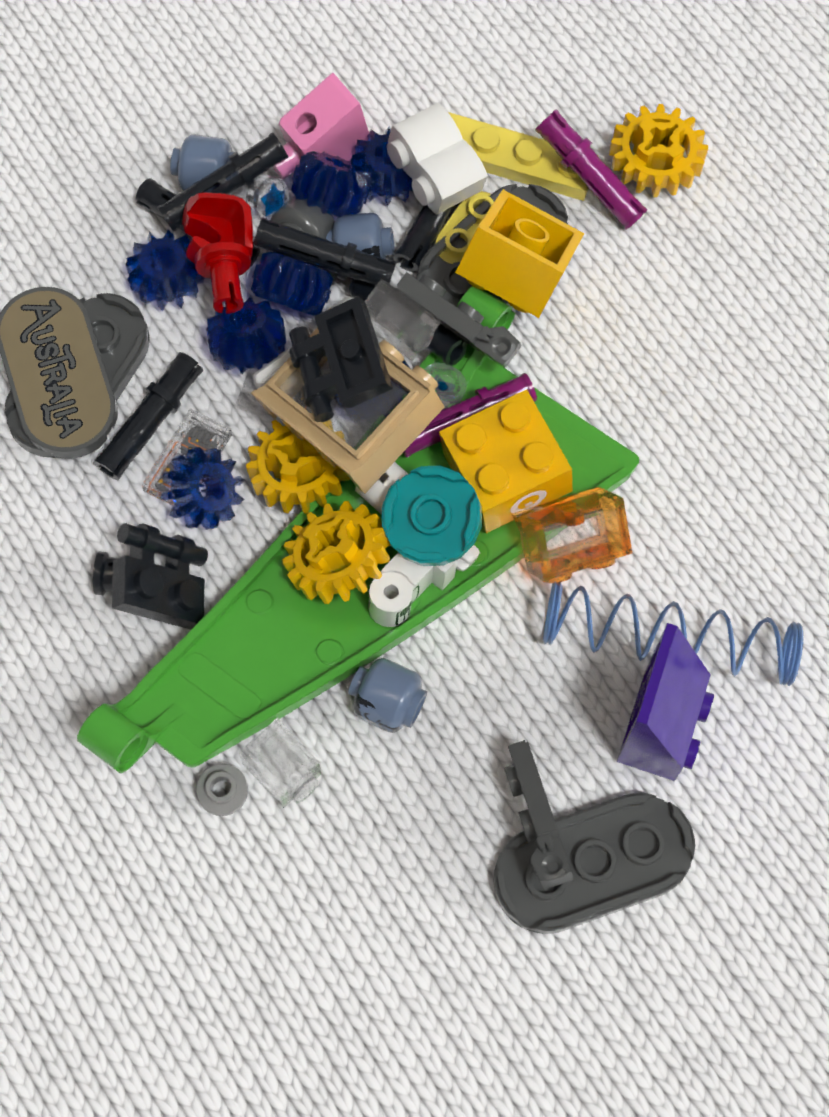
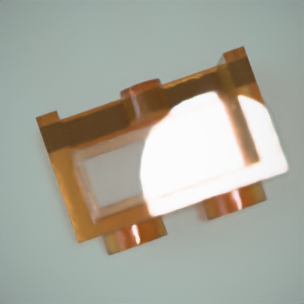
[512,486,633,583]

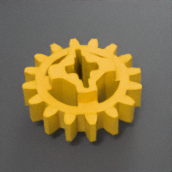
[609,104,708,197]
[246,414,350,514]
[282,501,391,604]

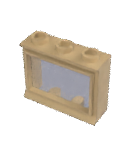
[251,308,445,494]

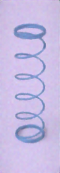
[543,581,804,686]

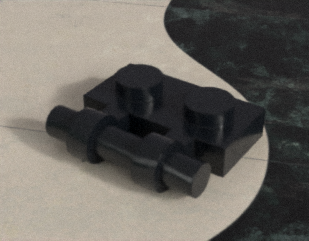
[289,296,393,422]
[112,523,208,630]

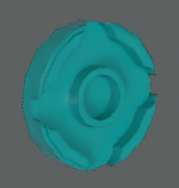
[382,466,482,566]

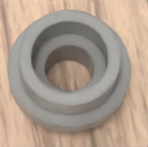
[196,764,248,816]

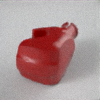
[182,193,253,314]

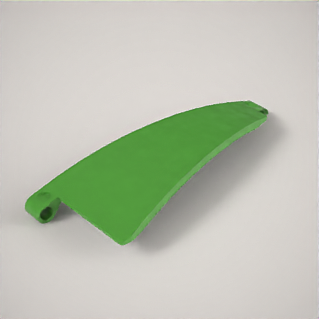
[77,286,639,774]

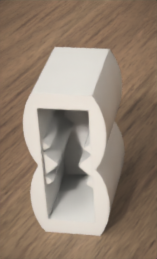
[387,103,488,215]

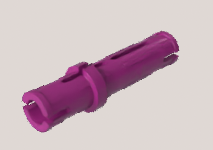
[535,109,647,230]
[403,373,537,458]

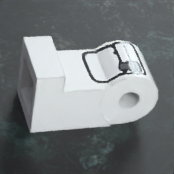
[368,552,458,627]

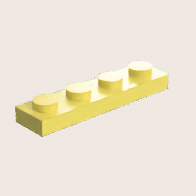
[448,112,599,201]

